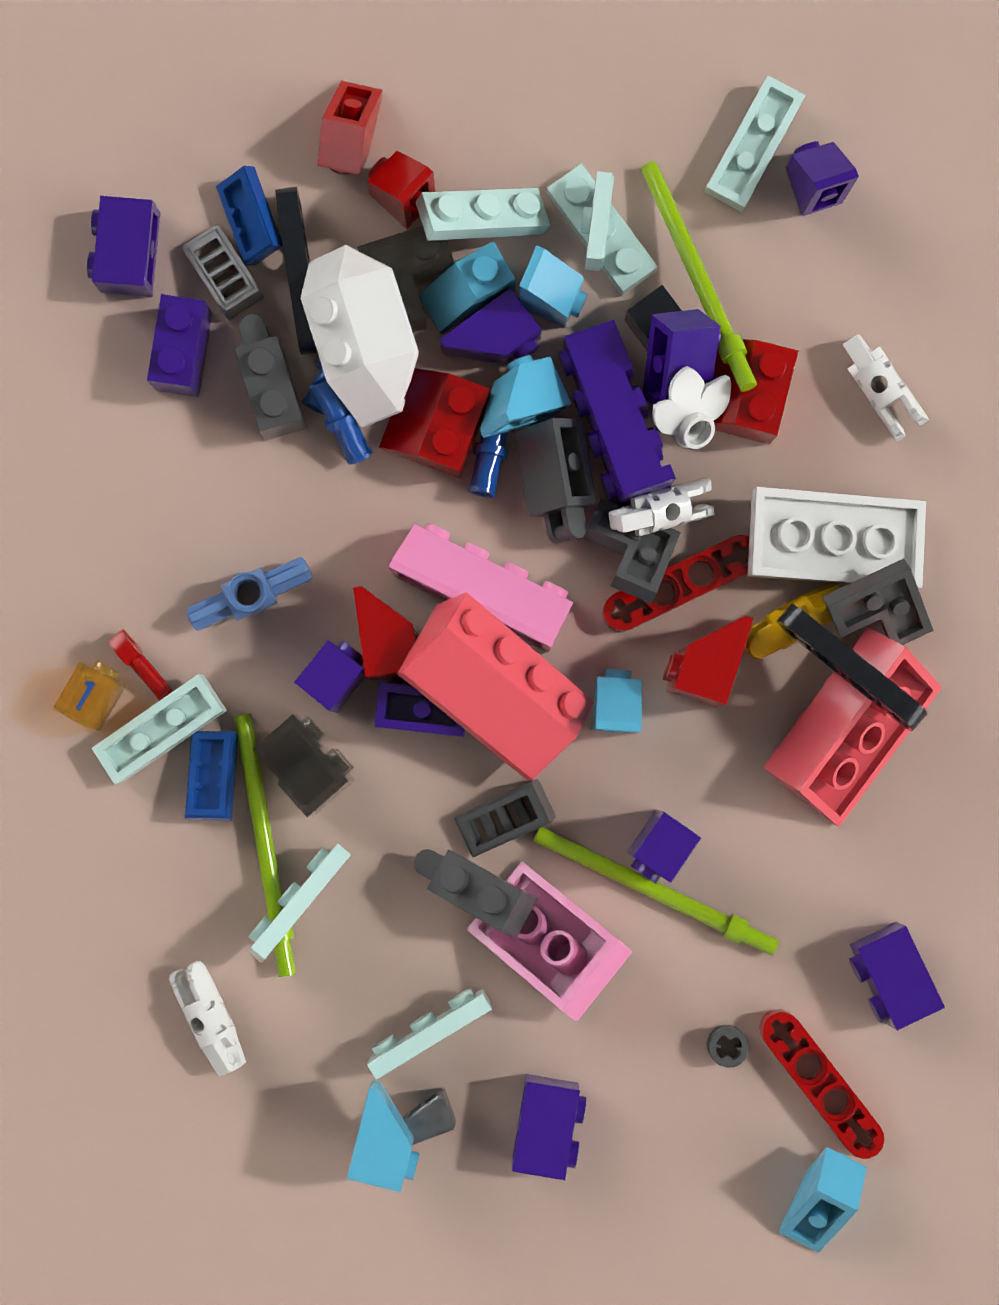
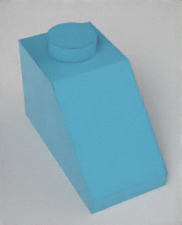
[419,241,515,334]
[519,245,588,327]
[480,355,571,438]
[591,669,642,734]
[347,1080,419,1192]
[779,1147,867,1253]

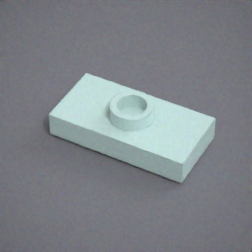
[580,171,614,271]

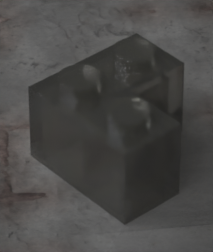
[357,226,454,333]
[253,714,355,818]

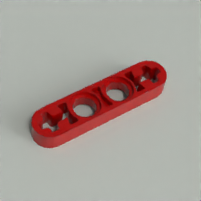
[602,535,749,632]
[759,1009,885,1159]

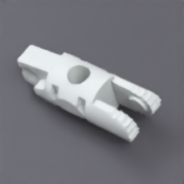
[843,334,930,442]
[609,478,715,536]
[169,961,246,1077]

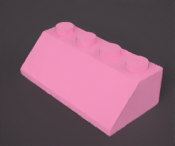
[388,523,573,653]

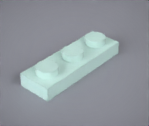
[705,75,806,212]
[546,163,658,296]
[416,188,550,241]
[91,674,227,785]
[248,843,351,963]
[367,988,492,1080]

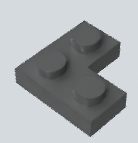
[583,498,681,604]
[823,558,934,645]

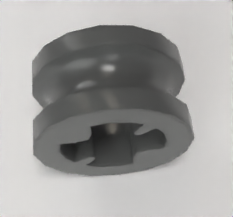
[707,1025,749,1068]

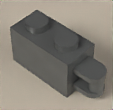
[234,314,307,441]
[514,418,597,544]
[414,849,538,938]

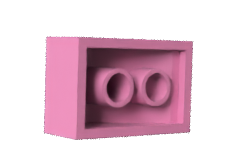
[466,861,632,1022]

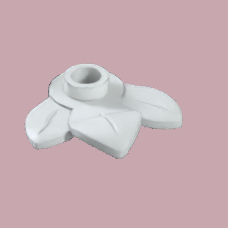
[653,366,731,449]

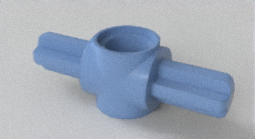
[187,557,312,631]

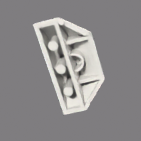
[301,245,419,427]

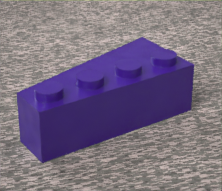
[558,320,676,507]

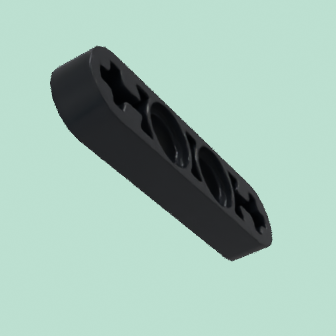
[275,186,318,355]
[777,604,928,732]

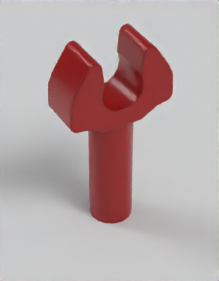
[108,629,174,701]

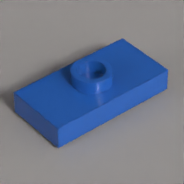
[216,166,283,266]
[185,731,238,821]

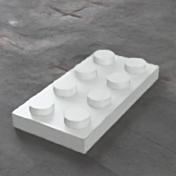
[747,487,926,589]

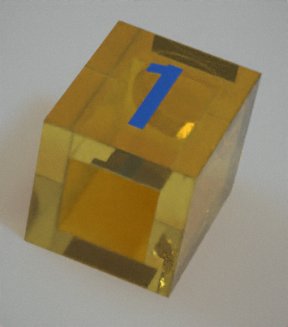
[53,659,127,731]

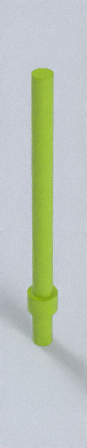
[641,161,757,392]
[234,713,296,977]
[533,827,779,956]

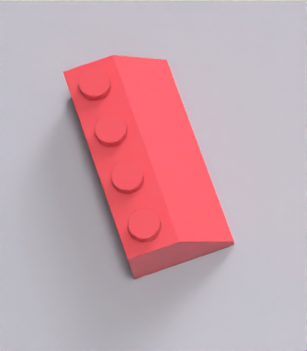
[397,592,594,781]
[763,627,942,827]

